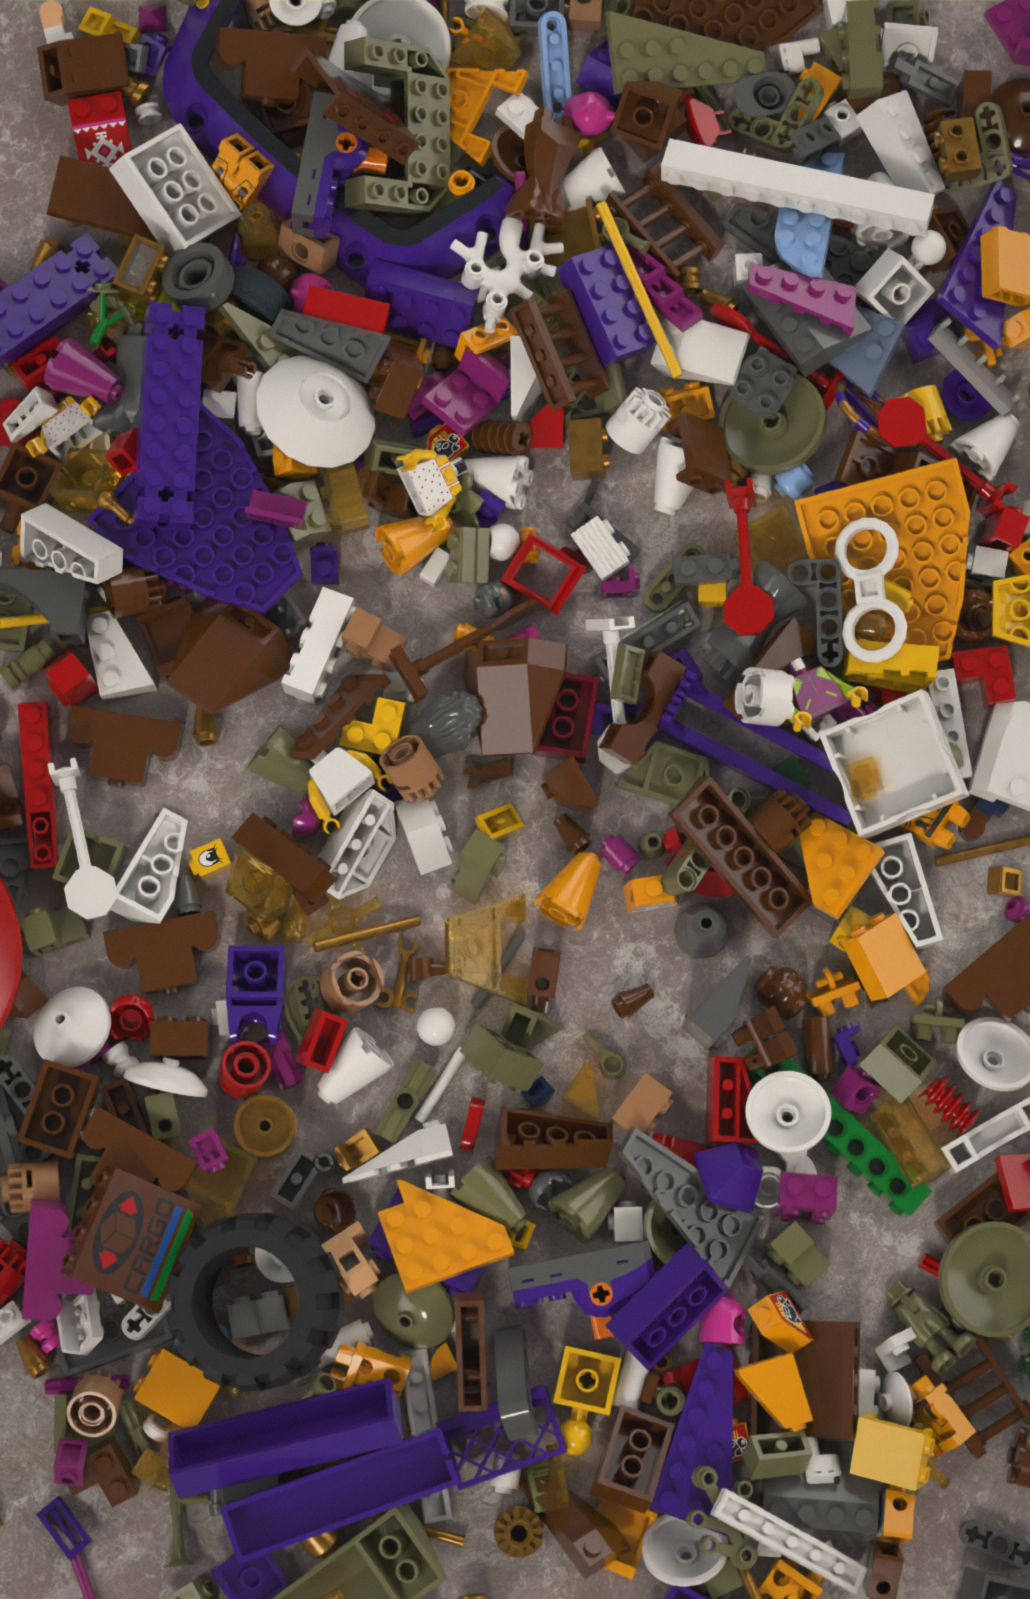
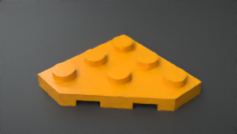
[799,811,885,920]

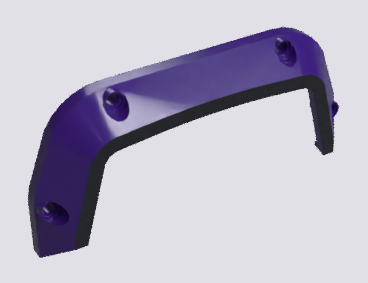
[162,0,515,288]

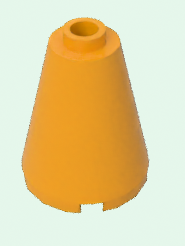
[374,515,454,576]
[534,851,602,931]

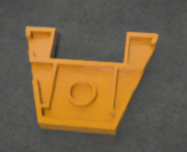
[446,68,529,167]

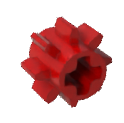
[503,1169,538,1192]

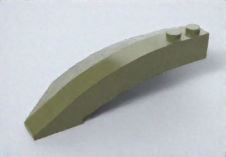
[272,1503,447,1599]

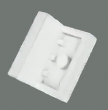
[879,22,938,77]

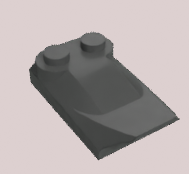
[509,0,564,37]

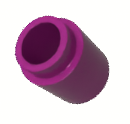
[600,834,640,875]

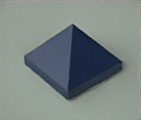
[520,1076,555,1108]

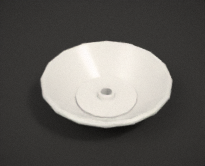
[256,355,375,468]

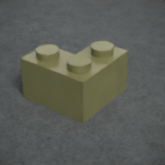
[19,902,90,957]
[460,1023,544,1092]
[765,1221,831,1287]

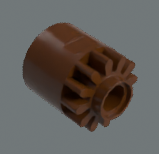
[103,566,166,619]
[746,788,812,855]

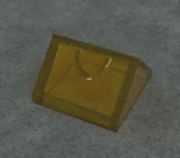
[561,1062,602,1121]

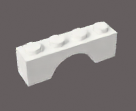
[937,1096,1030,1174]

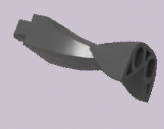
[92,323,170,437]
[703,560,809,685]

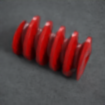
[917,1076,980,1138]

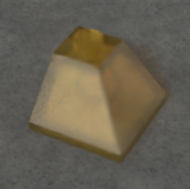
[450,8,521,71]

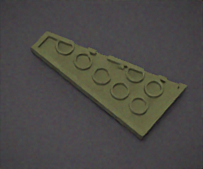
[605,11,766,95]

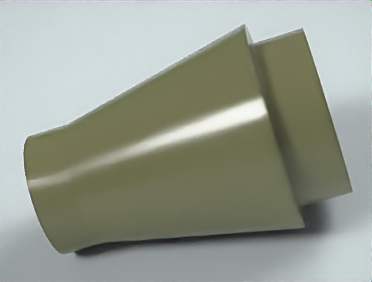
[656,1386,685,1416]

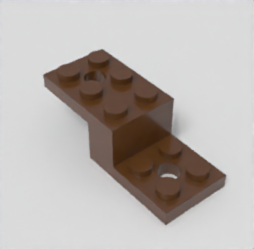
[834,430,977,512]

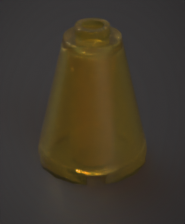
[234,203,283,263]

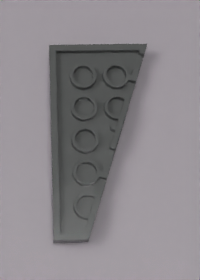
[618,1127,767,1289]

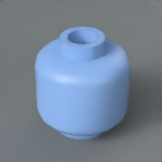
[773,462,815,500]

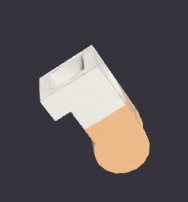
[39,0,74,44]

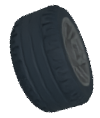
[229,266,293,326]

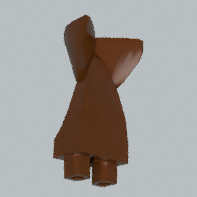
[505,107,580,235]

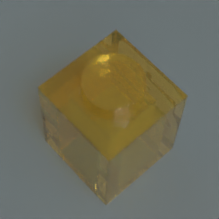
[131,1448,172,1492]

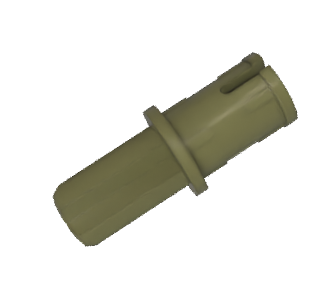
[119,1400,154,1459]

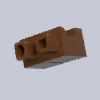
[731,1005,798,1071]

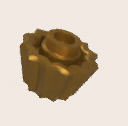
[244,905,281,944]

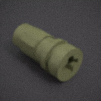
[0,638,56,691]

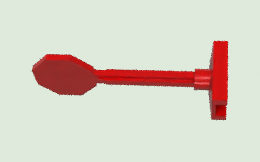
[708,303,847,411]
[0,334,117,447]
[876,397,1017,516]
[723,477,774,636]

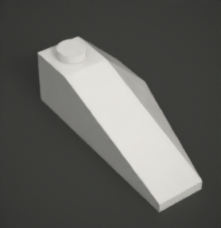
[110,808,188,923]
[342,1120,454,1185]

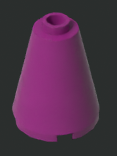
[44,337,124,404]

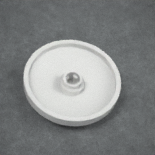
[351,0,452,102]

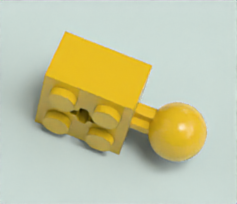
[552,1345,622,1456]

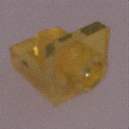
[846,756,884,800]

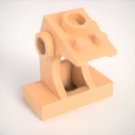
[321,1221,381,1299]

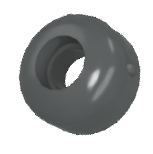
[162,243,235,313]

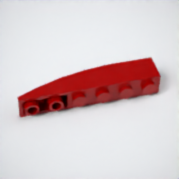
[18,701,59,869]

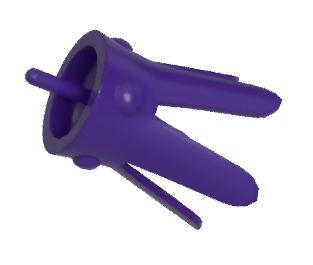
[1005,151,1030,182]

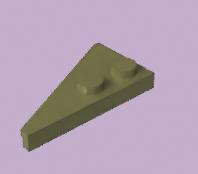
[218,302,309,371]

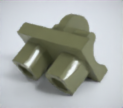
[910,997,965,1044]

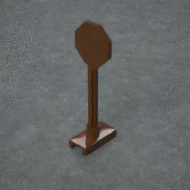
[388,599,538,703]

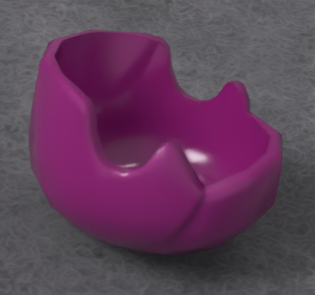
[292,795,323,837]

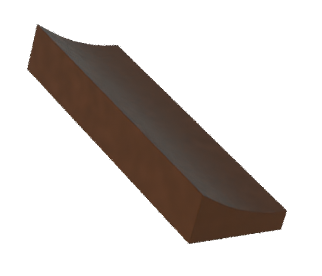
[47,155,211,244]
[668,776,812,938]

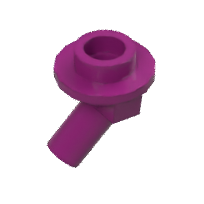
[1004,896,1030,924]

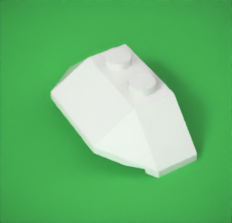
[317,789,396,900]

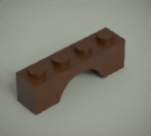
[598,651,687,765]

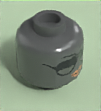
[472,580,515,619]

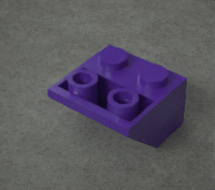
[576,39,622,106]

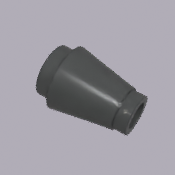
[175,875,203,917]

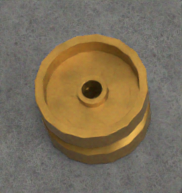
[234,1095,298,1158]

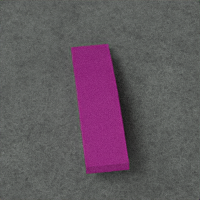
[625,243,703,332]

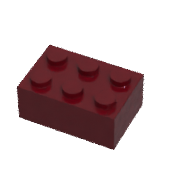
[531,672,600,764]

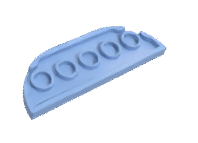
[775,152,845,280]

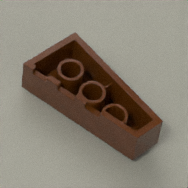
[495,1107,613,1170]

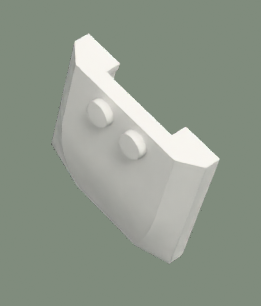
[968,701,1030,811]

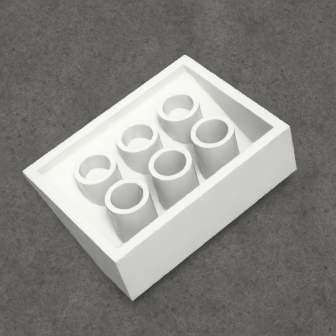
[109,123,242,259]

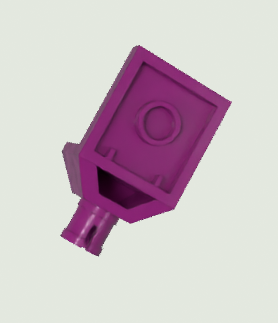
[984,0,1030,66]
[421,347,511,437]

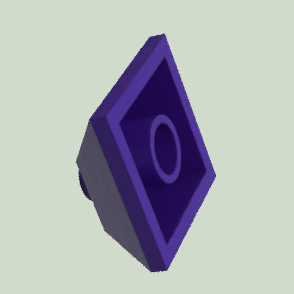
[901,297,961,364]
[693,1142,763,1213]

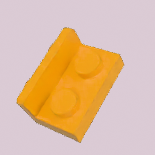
[454,315,518,361]
[658,380,716,432]

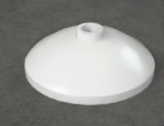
[33,987,111,1068]
[956,1017,1030,1091]
[123,1057,208,1097]
[745,1071,831,1154]
[642,1514,728,1586]

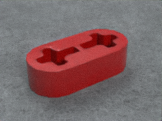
[460,1097,486,1152]

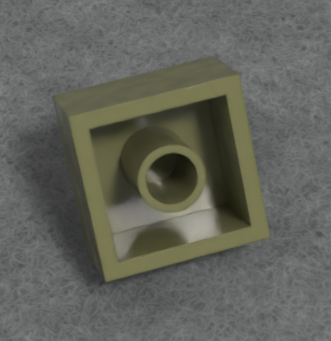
[859,1024,937,1103]

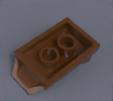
[258,77,313,149]
[933,1172,1030,1245]

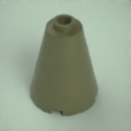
[247,725,315,796]
[449,1156,527,1234]
[548,1167,626,1243]

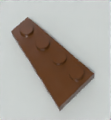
[289,674,391,760]

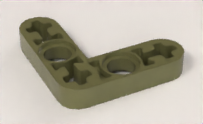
[728,77,824,153]
[939,102,1013,193]

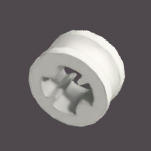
[135,102,162,125]

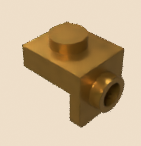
[333,1128,383,1172]

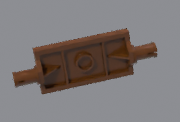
[123,322,256,393]

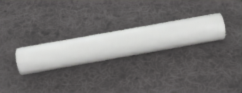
[414,1047,465,1123]

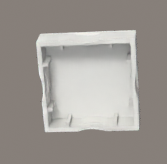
[819,689,969,839]

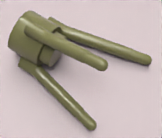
[295,1370,337,1401]

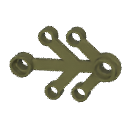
[686,1465,763,1570]

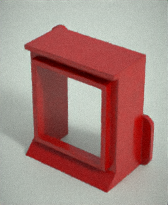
[501,531,587,615]

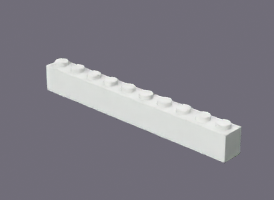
[661,138,935,237]

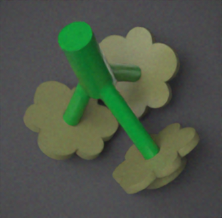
[87,281,135,346]

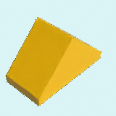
[474,803,525,842]

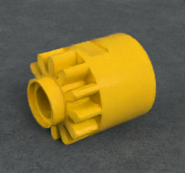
[897,385,952,450]

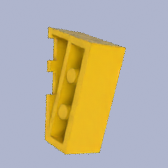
[841,639,940,693]

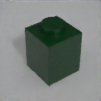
[770,755,811,789]

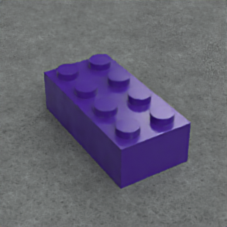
[557,244,657,368]
[364,259,480,348]
[605,1244,730,1371]

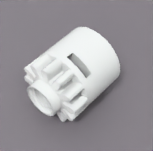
[606,387,671,454]

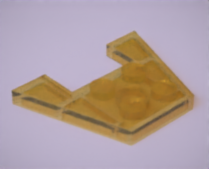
[445,894,527,1006]

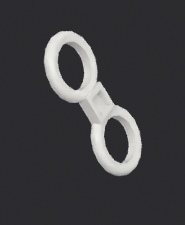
[834,518,907,663]

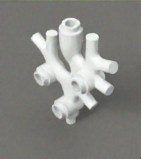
[450,216,564,334]

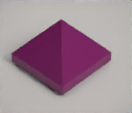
[138,5,166,33]

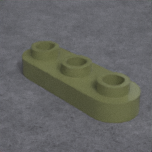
[643,543,706,613]

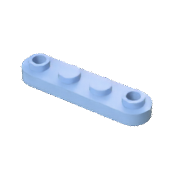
[538,11,571,121]

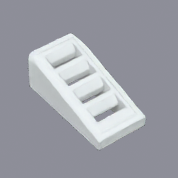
[3,386,59,443]

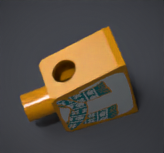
[622,875,679,914]
[875,1484,915,1545]

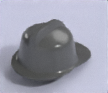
[734,72,796,117]

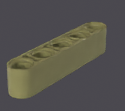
[661,786,750,896]

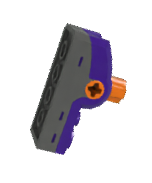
[291,88,389,239]
[508,1240,655,1340]

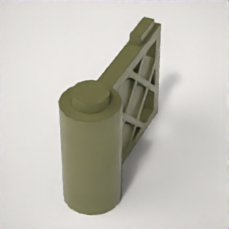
[544,362,628,429]

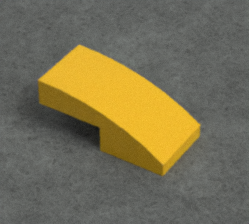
[77,6,141,44]

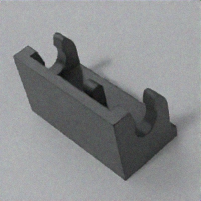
[266,592,309,642]

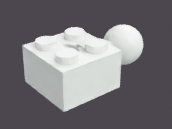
[855,230,946,324]

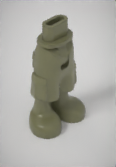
[885,1280,977,1374]

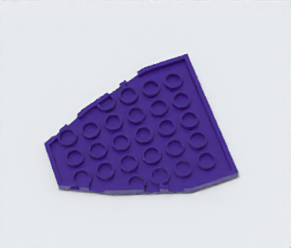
[85,403,303,614]

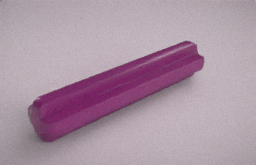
[44,1374,130,1395]

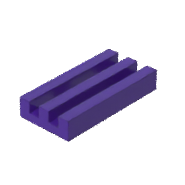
[36,1496,94,1561]

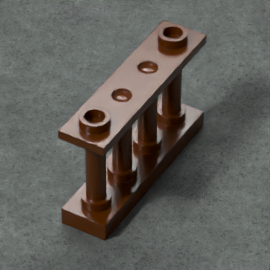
[606,163,724,282]
[509,288,611,412]
[912,1330,1030,1459]

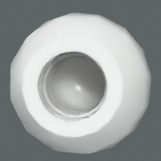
[490,523,520,561]
[416,1008,456,1046]

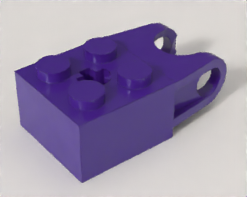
[225,945,287,1045]

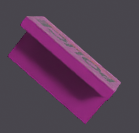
[245,490,308,530]

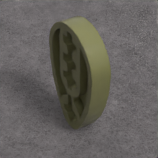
[285,975,338,1042]

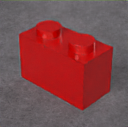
[977,506,1030,552]
[295,1007,348,1073]

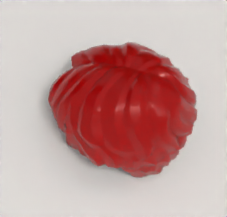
[109,993,156,1042]

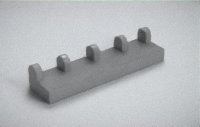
[928,317,1023,416]

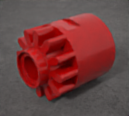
[217,1041,271,1101]
[0,1237,27,1306]

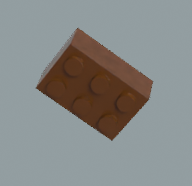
[16,1059,103,1160]
[590,1405,675,1514]

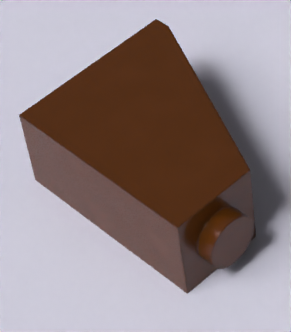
[957,70,992,153]

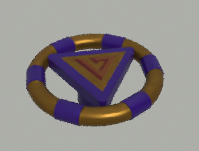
[834,379,886,440]

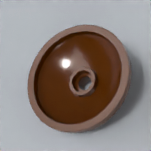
[989,78,1030,156]
[490,125,529,184]

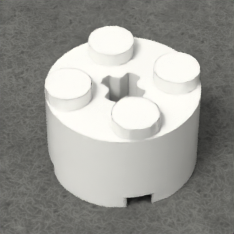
[735,667,795,726]

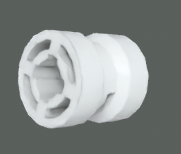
[101,1041,140,1080]

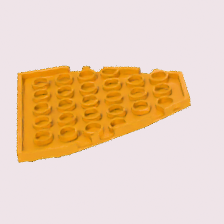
[794,457,970,662]

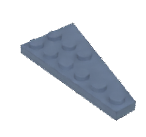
[828,305,906,399]

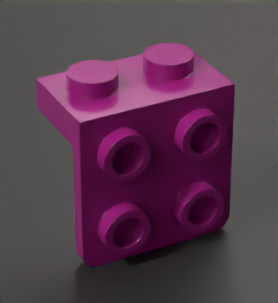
[773,1172,838,1224]

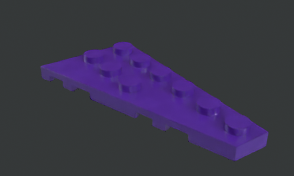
[936,181,1017,350]
[649,1342,733,1536]

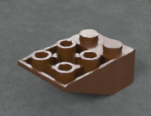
[37,33,130,106]

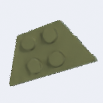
[615,741,710,807]

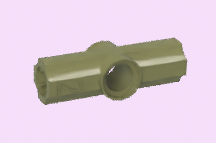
[374,1059,437,1144]

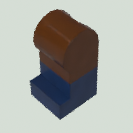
[958,798,1010,841]

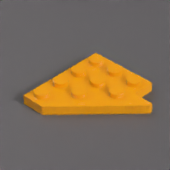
[377,1179,514,1294]

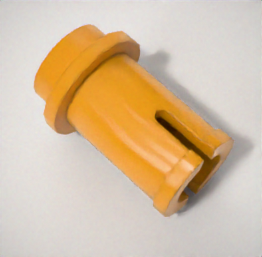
[519,527,541,564]

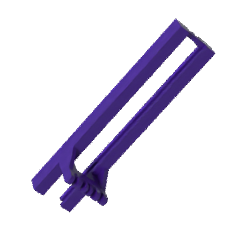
[624,670,852,829]

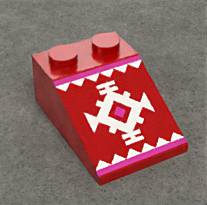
[67,91,133,168]

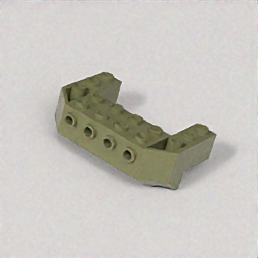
[344,36,451,216]

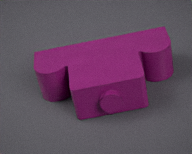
[22,1200,94,1321]

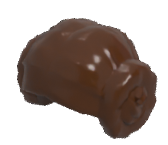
[955,588,992,643]
[753,966,808,1021]

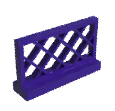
[436,1384,568,1491]

